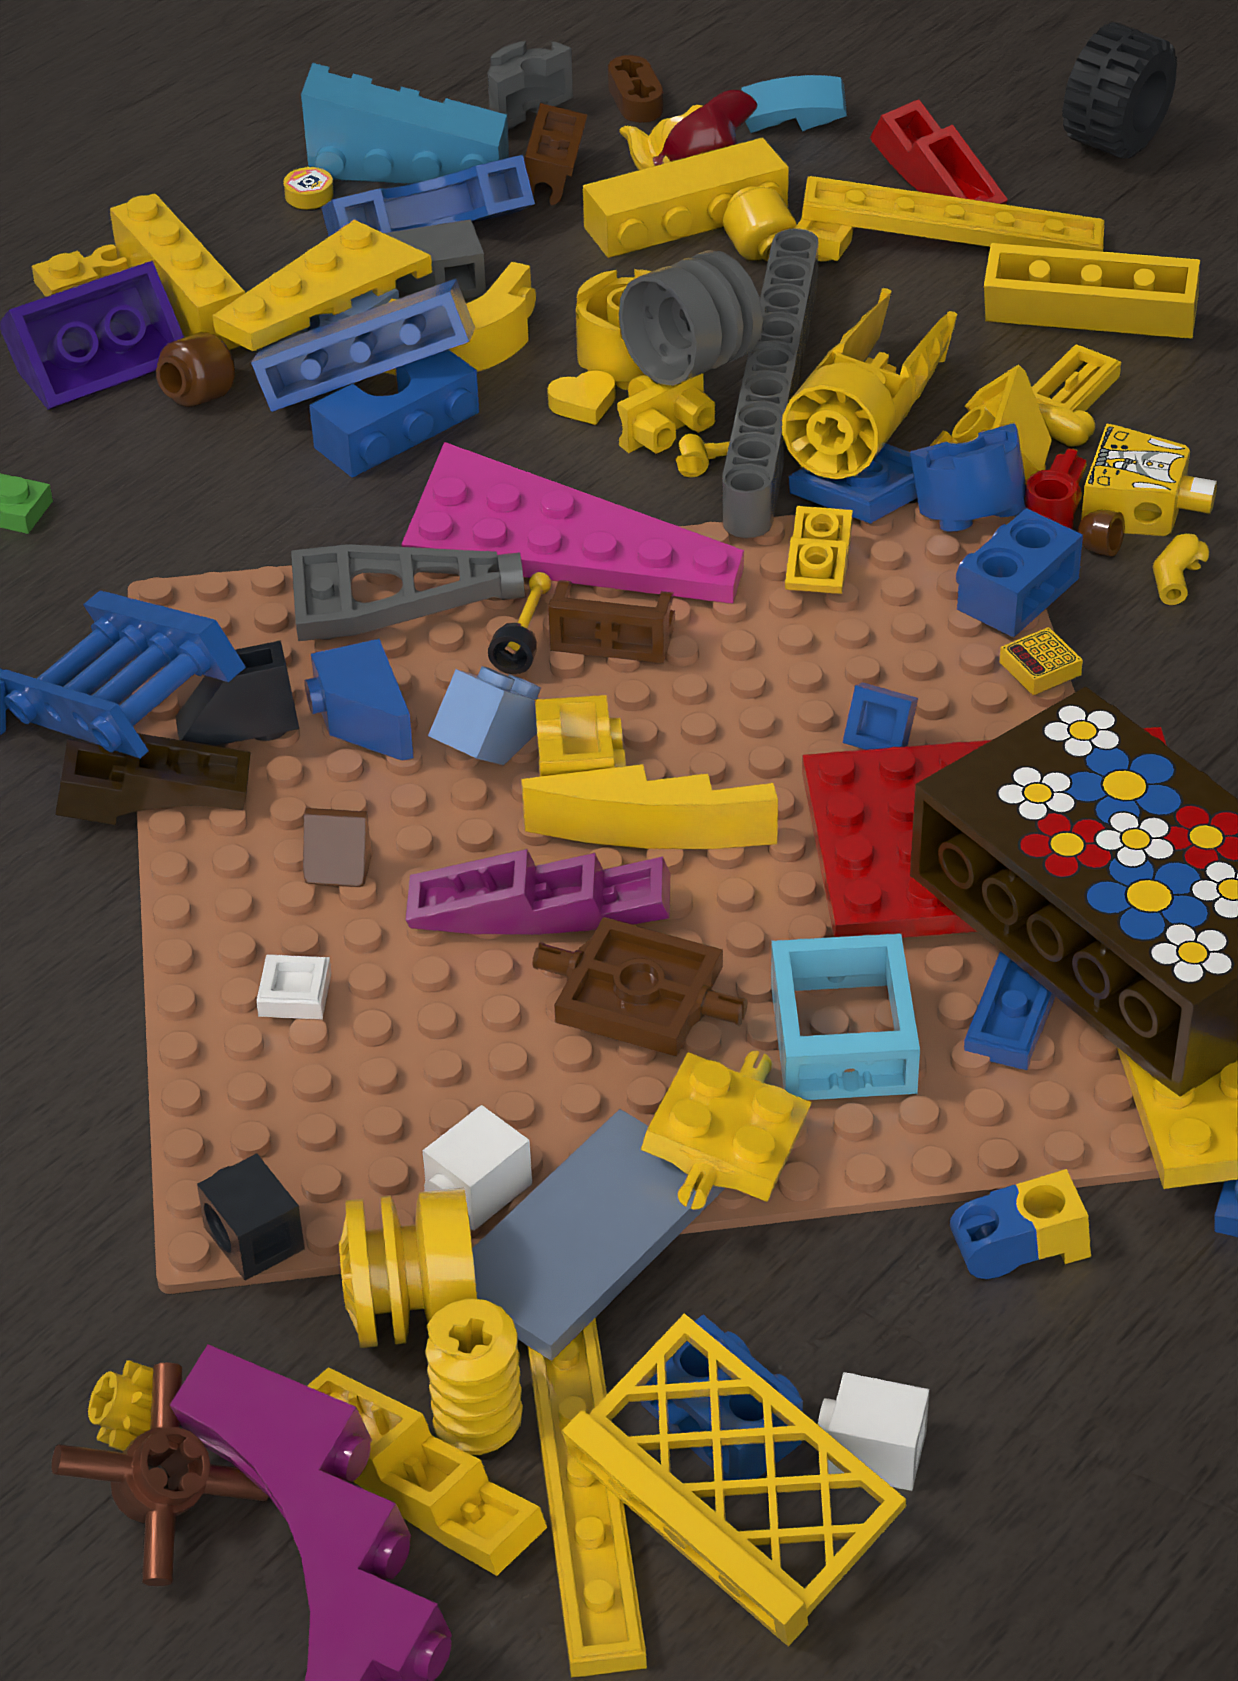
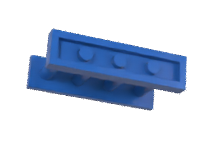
[0,590,246,758]

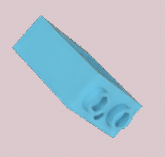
[771,934,920,1100]

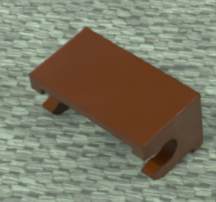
[524,103,587,205]
[548,580,675,664]

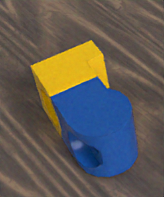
[949,1169,1091,1279]

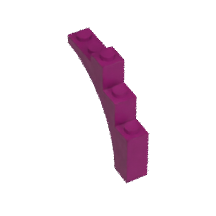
[170,1344,452,1681]

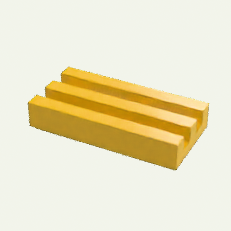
[1032,344,1121,412]

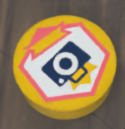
[284,167,334,210]

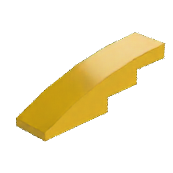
[521,764,778,849]
[307,1367,547,1576]

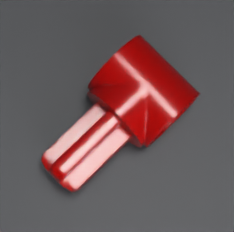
[1025,449,1087,530]

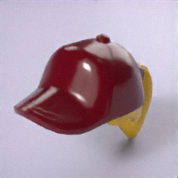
[619,90,758,170]

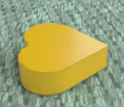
[547,370,616,425]

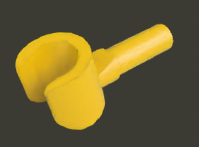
[676,434,730,478]

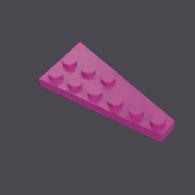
[401,442,744,604]

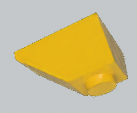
[930,364,1052,484]

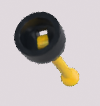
[488,572,551,675]

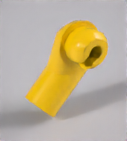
[1038,403,1095,447]
[1153,533,1209,605]

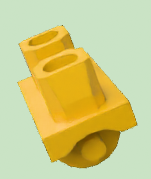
[617,373,715,454]

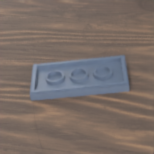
[472,1109,725,1361]

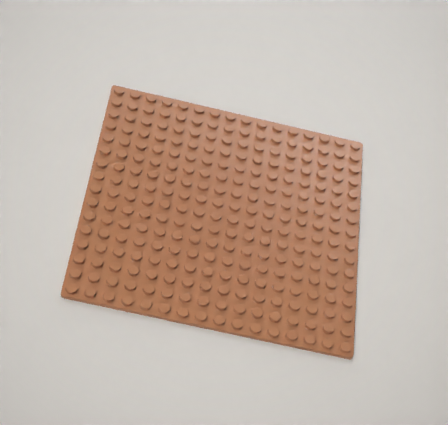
[128,502,1160,1294]

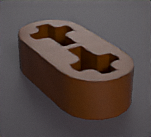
[608,55,663,123]

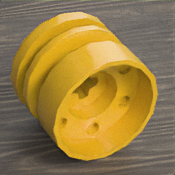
[339,1187,477,1348]

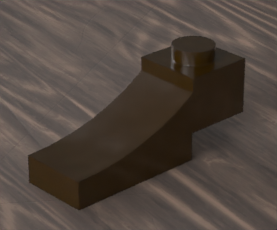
[55,733,251,825]

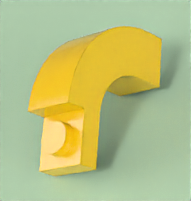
[385,262,536,375]

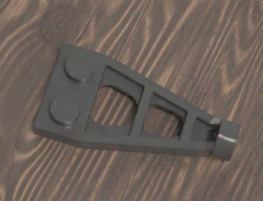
[291,544,525,641]

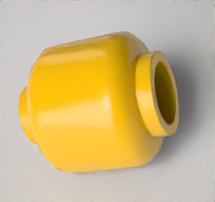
[723,186,796,261]

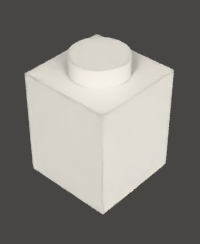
[422,1105,532,1230]
[818,1372,929,1491]

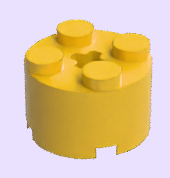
[576,269,652,390]

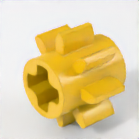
[88,1360,153,1452]

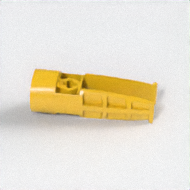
[782,288,957,479]

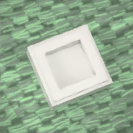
[256,955,331,1020]

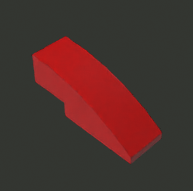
[870,99,1008,204]

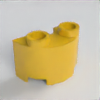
[535,695,626,777]

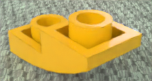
[785,506,853,594]

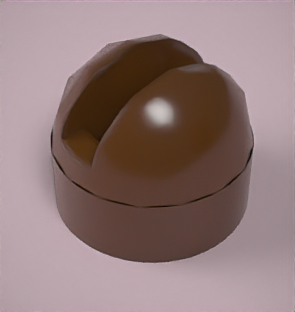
[1078,510,1125,556]

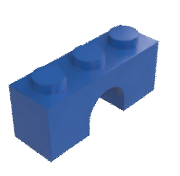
[309,349,479,478]

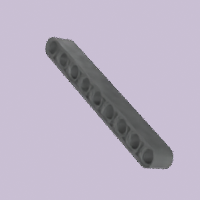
[722,229,818,538]

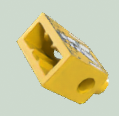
[1081,424,1217,536]

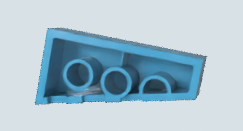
[301,63,509,184]

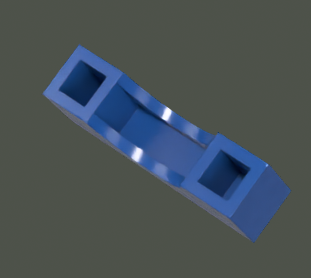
[321,155,535,237]

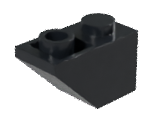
[175,640,300,747]

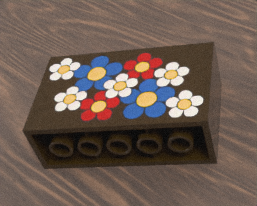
[910,686,1238,1096]

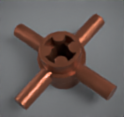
[52,1363,269,1586]

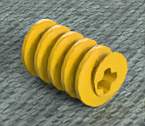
[425,1299,523,1455]

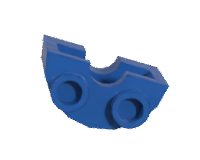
[910,423,1026,531]

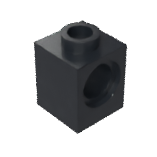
[197,1153,305,1281]

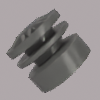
[619,250,763,386]

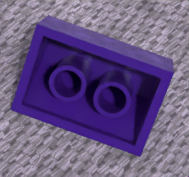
[0,261,184,410]

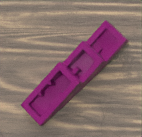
[405,849,671,935]

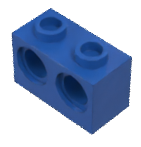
[956,508,1083,637]
[641,1315,803,1481]

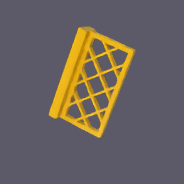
[562,1313,907,1647]

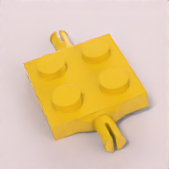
[640,1051,812,1210]

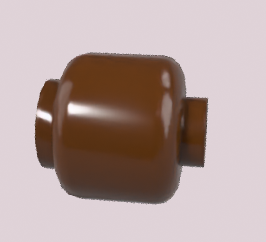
[156,332,235,407]

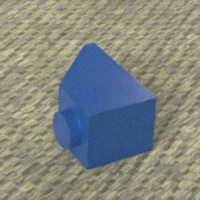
[304,639,414,761]

